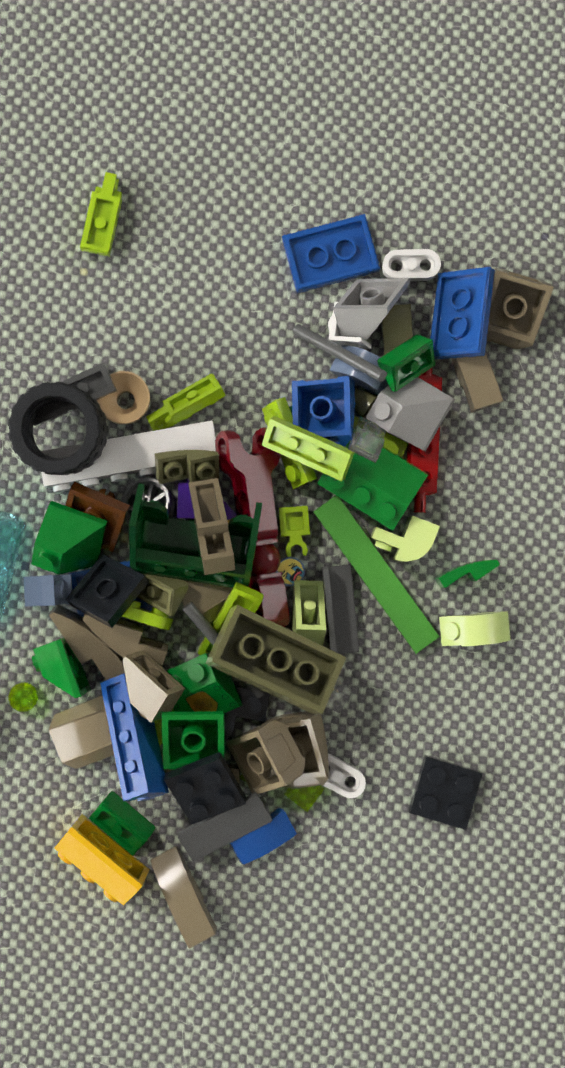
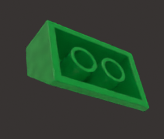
[317,428,428,531]

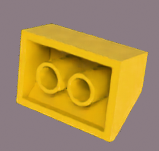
[54,814,150,905]

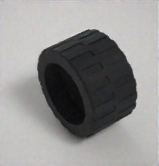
[8,382,108,475]

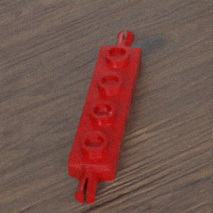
[407,367,442,513]

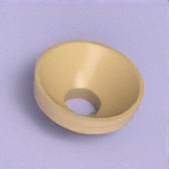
[97,371,150,424]

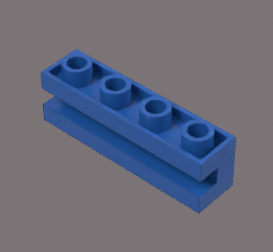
[100,673,169,801]

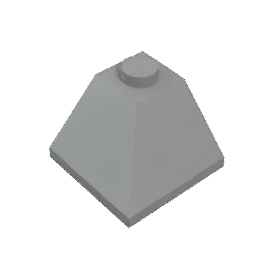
[333,278,410,340]
[366,377,456,451]

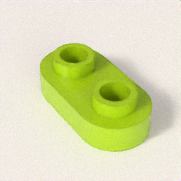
[122,600,173,630]

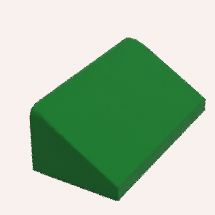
[377,335,435,392]
[89,791,156,856]

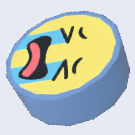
[276,557,305,586]

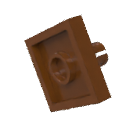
[65,482,130,552]

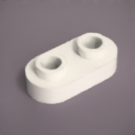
[382,249,441,281]
[323,753,366,798]

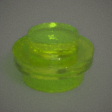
[8,682,39,712]

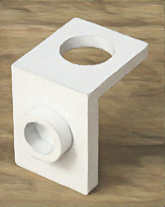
[328,302,372,349]

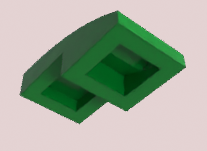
[434,560,500,588]

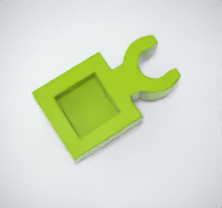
[279,506,310,557]

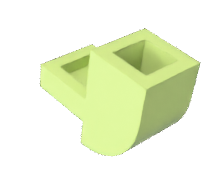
[370,516,440,562]
[439,611,511,646]

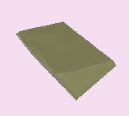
[138,573,189,616]

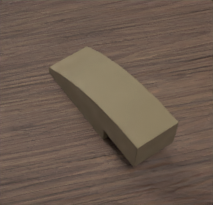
[451,352,503,413]
[189,478,235,575]
[49,605,125,680]
[83,614,168,667]
[150,845,217,949]

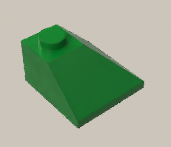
[31,501,107,575]
[32,638,91,698]

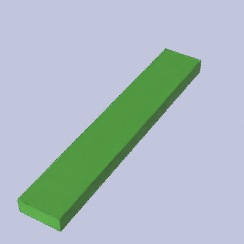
[313,495,440,654]

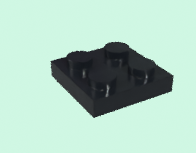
[66,554,149,628]
[164,752,246,825]
[409,755,483,830]

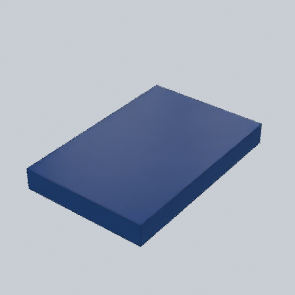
[282,214,380,294]
[430,267,495,359]

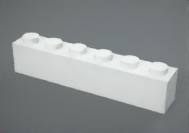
[41,420,216,493]

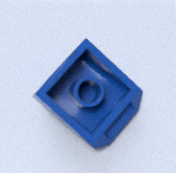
[292,376,355,447]

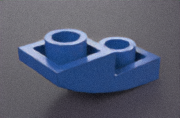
[230,808,297,865]

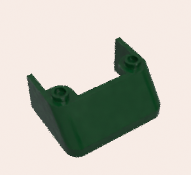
[129,483,262,588]

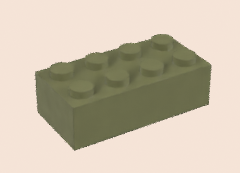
[205,605,346,714]

